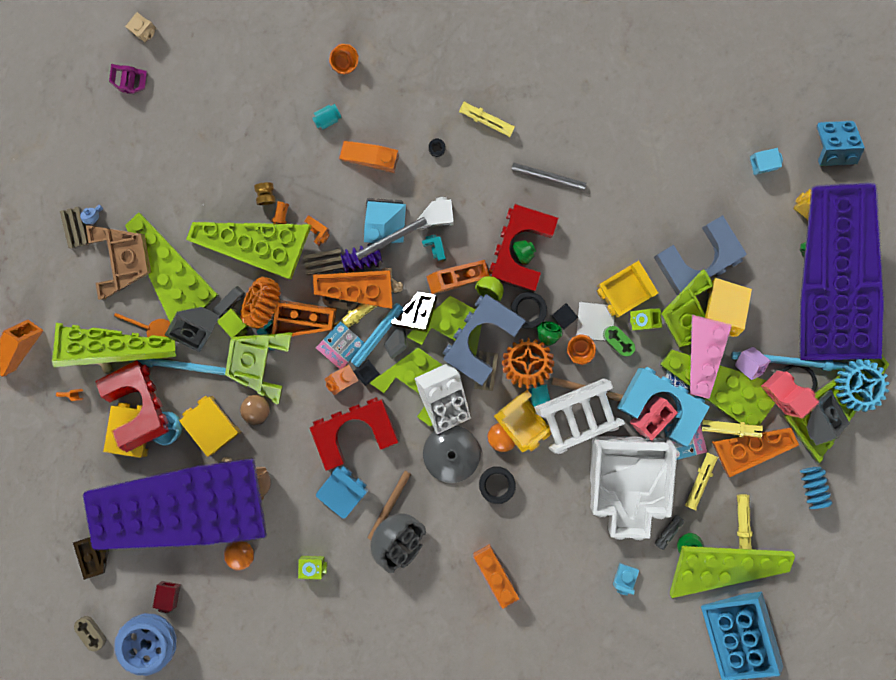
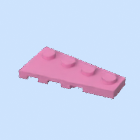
[690,315,731,399]

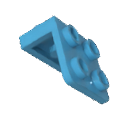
[817,121,865,166]
[316,466,369,518]

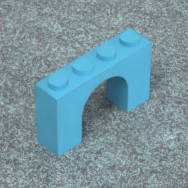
[617,367,710,447]

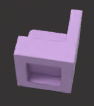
[735,347,771,380]

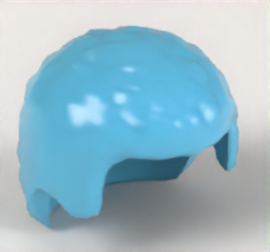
[153,411,183,445]

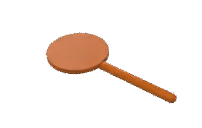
[114,313,171,338]

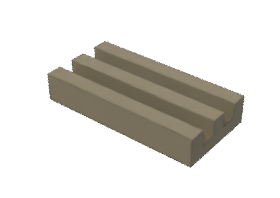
[60,207,89,249]
[303,249,344,275]
[474,351,498,391]

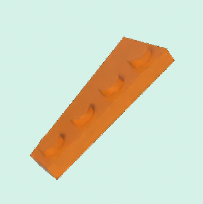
[313,270,393,309]
[712,427,799,477]

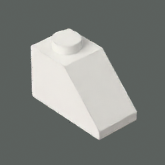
[417,197,454,229]

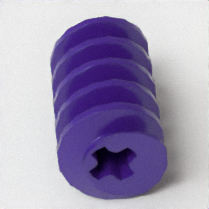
[341,244,383,273]

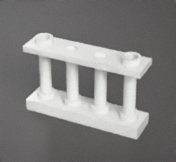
[534,378,625,454]

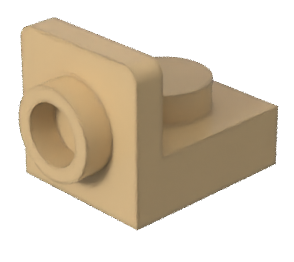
[125,12,157,43]

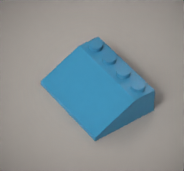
[701,591,784,680]

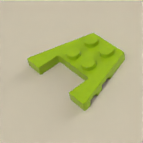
[661,269,714,347]
[407,296,482,356]
[225,333,293,404]
[370,347,442,427]

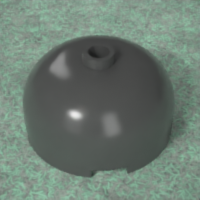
[370,513,426,573]

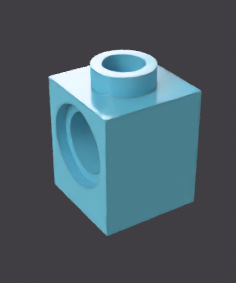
[750,148,783,175]

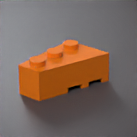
[272,300,337,337]

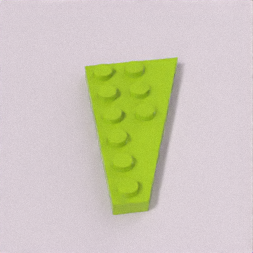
[125,212,219,323]
[186,222,312,280]
[783,355,890,463]

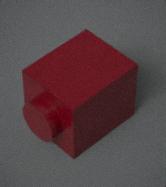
[152,581,181,613]

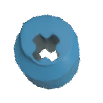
[800,467,832,509]

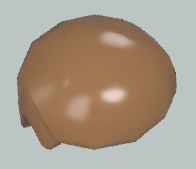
[240,395,270,425]

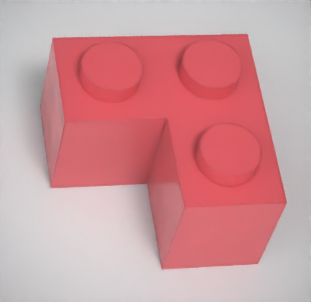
[761,371,819,418]

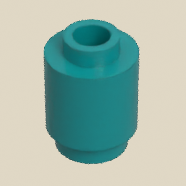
[312,104,342,130]
[528,382,551,407]

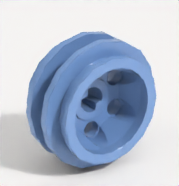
[114,613,177,676]

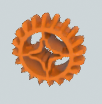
[240,277,280,329]
[502,338,554,389]

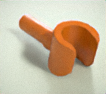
[56,389,84,401]

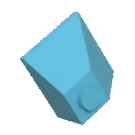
[364,201,406,243]

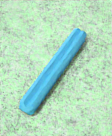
[351,303,403,367]

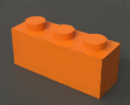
[473,544,519,609]

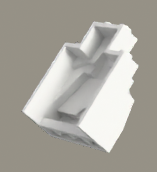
[590,435,677,540]

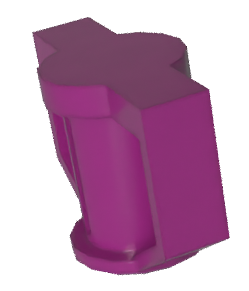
[109,64,147,94]

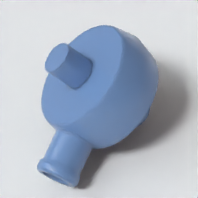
[80,205,103,225]

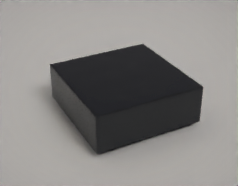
[551,303,579,330]
[354,359,381,386]

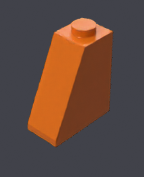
[0,320,43,377]

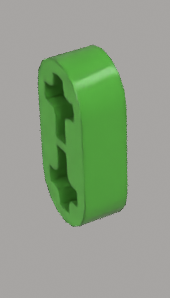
[603,326,635,356]

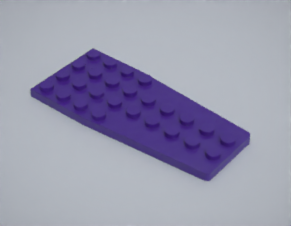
[799,183,884,360]
[83,458,267,550]

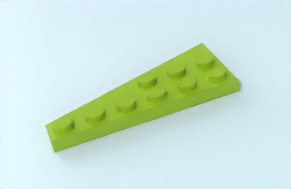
[52,323,176,367]
[660,350,775,432]
[669,546,795,598]

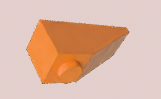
[339,141,399,173]
[426,260,490,294]

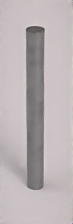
[512,163,587,190]
[356,217,427,260]

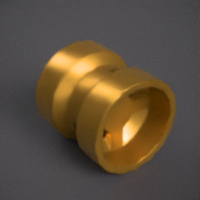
[254,182,276,206]

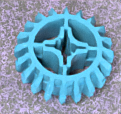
[834,359,890,412]

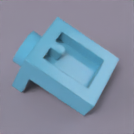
[613,563,639,596]

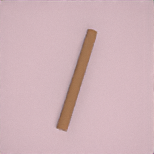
[551,377,623,402]
[367,470,411,540]

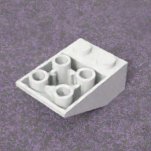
[415,363,471,434]

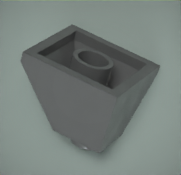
[165,307,219,352]
[807,390,850,445]

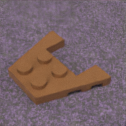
[86,226,151,300]

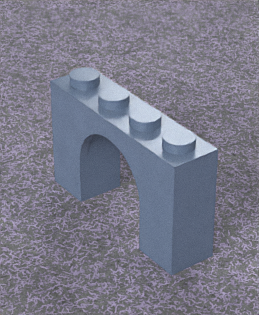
[654,215,747,296]
[442,294,525,385]

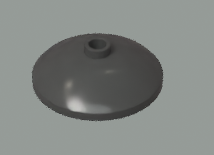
[423,426,480,483]

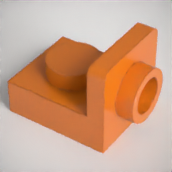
[304,215,330,245]

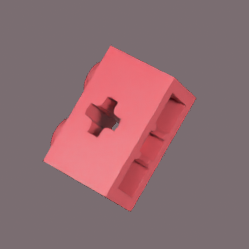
[629,395,678,441]

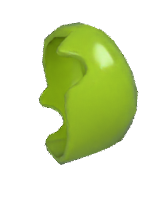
[475,276,504,301]

